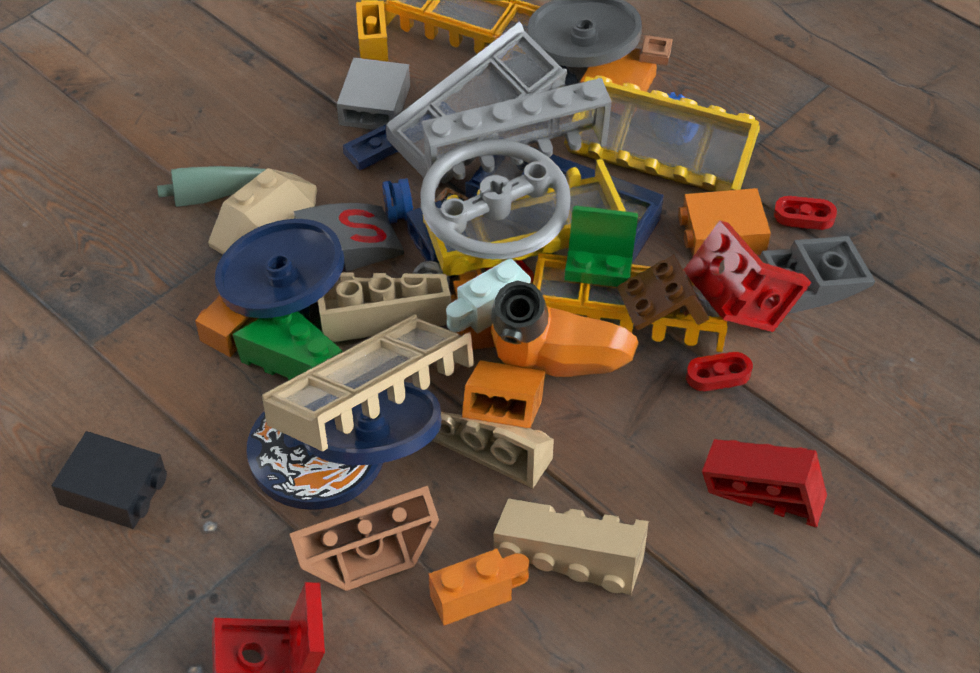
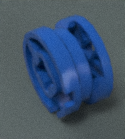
[382,178,413,224]

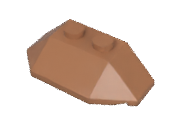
[289,486,439,591]

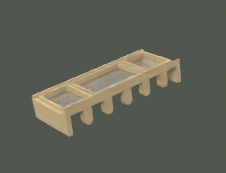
[262,314,474,451]

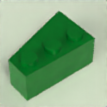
[232,311,342,381]

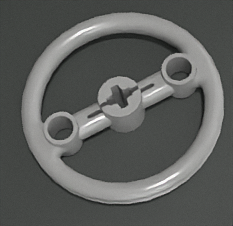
[421,139,571,260]

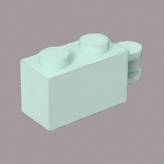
[446,258,531,334]

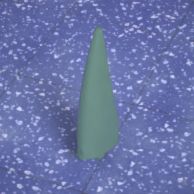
[157,166,293,207]

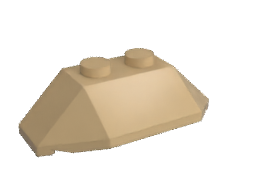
[208,168,317,254]

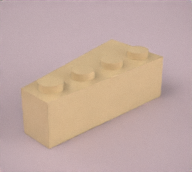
[318,272,451,342]
[493,499,649,595]

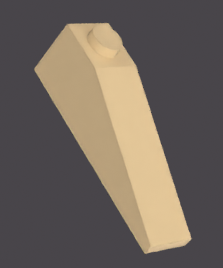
[432,412,554,489]

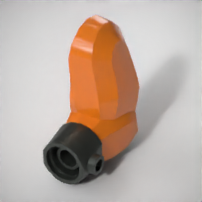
[491,280,639,377]

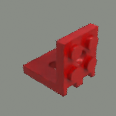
[684,220,812,332]
[212,582,325,673]

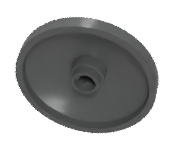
[528,0,642,67]

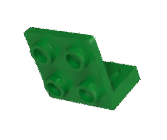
[564,206,638,287]

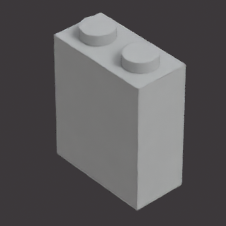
[337,57,410,130]

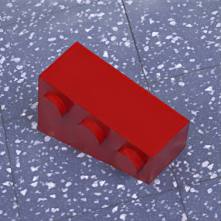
[702,439,827,528]

